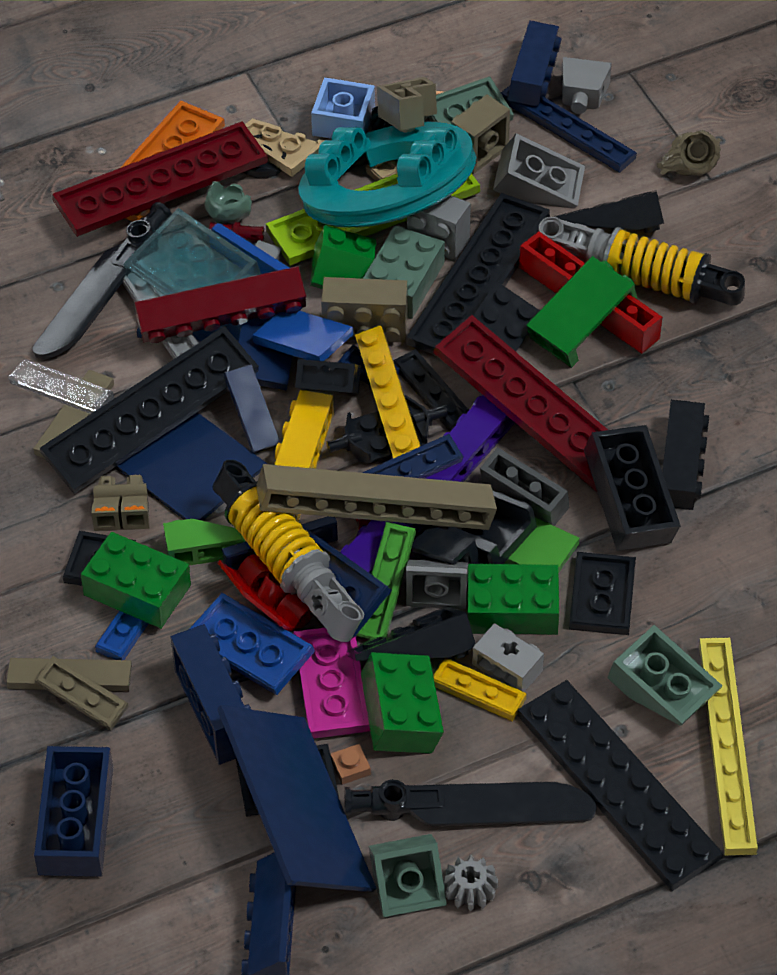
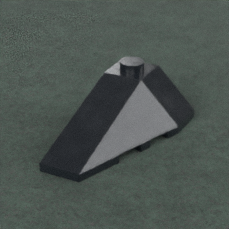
[553,190,664,233]
[346,606,476,661]

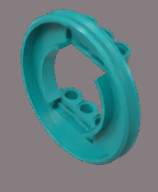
[298,122,476,227]

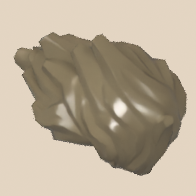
[657,130,721,176]

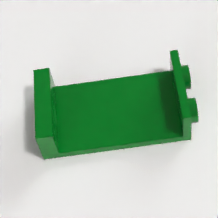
[526,256,637,368]

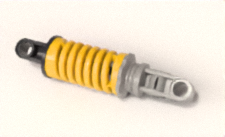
[539,217,745,306]
[212,460,364,642]

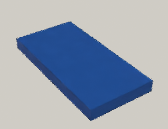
[190,593,315,695]

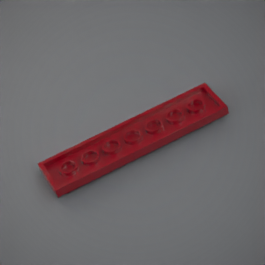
[52,121,268,237]
[433,315,608,493]

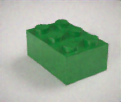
[81,531,191,629]
[468,564,559,635]
[361,652,444,753]

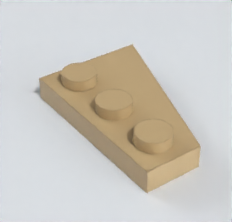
[245,118,324,177]

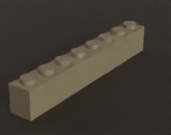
[256,464,497,530]

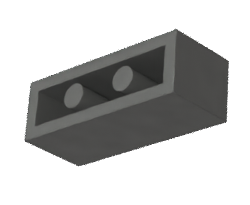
[480,447,570,526]

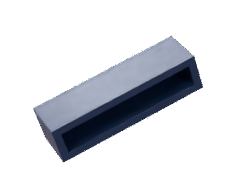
[508,20,562,107]

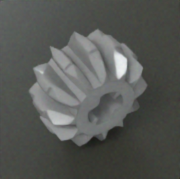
[443,854,498,912]

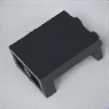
[447,490,537,564]

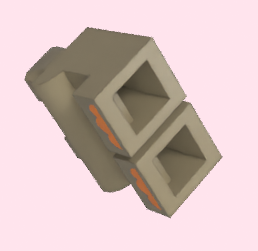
[91,475,150,531]

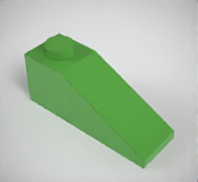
[163,519,246,566]

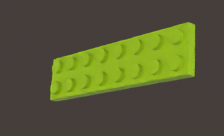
[266,173,480,266]

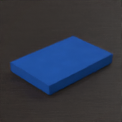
[252,311,354,361]

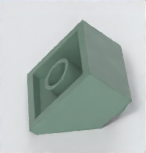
[369,834,447,917]

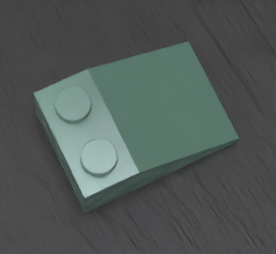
[607,625,723,726]

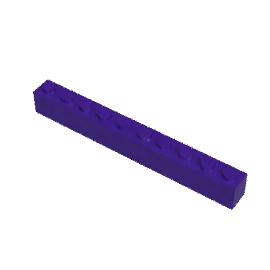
[340,396,515,575]

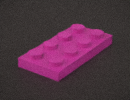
[294,628,370,739]

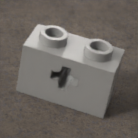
[472,623,544,692]

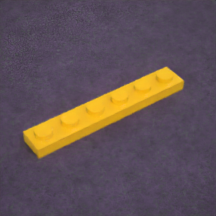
[355,325,421,459]

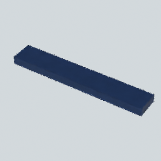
[501,85,637,173]

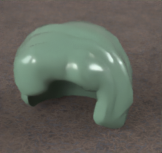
[204,181,252,225]

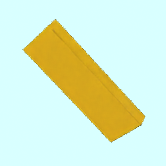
[433,658,527,722]

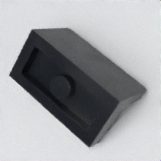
[411,525,482,565]

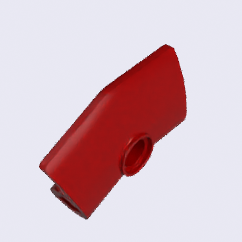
[218,554,314,631]

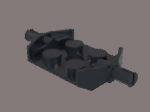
[326,395,448,463]

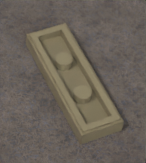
[35,656,129,731]

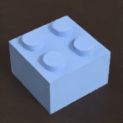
[311,77,375,139]

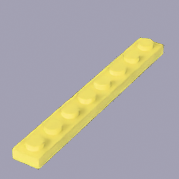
[699,638,758,856]

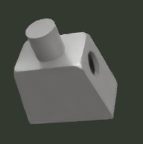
[562,57,612,114]

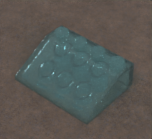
[123,208,261,295]

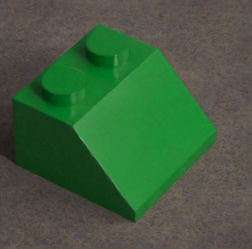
[310,225,376,289]

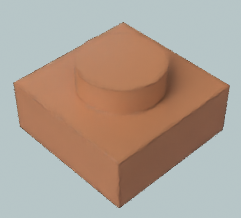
[330,744,371,785]

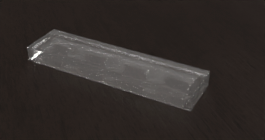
[8,359,115,414]

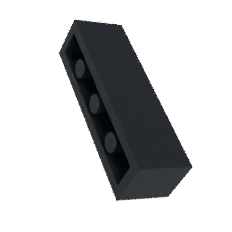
[662,399,709,510]

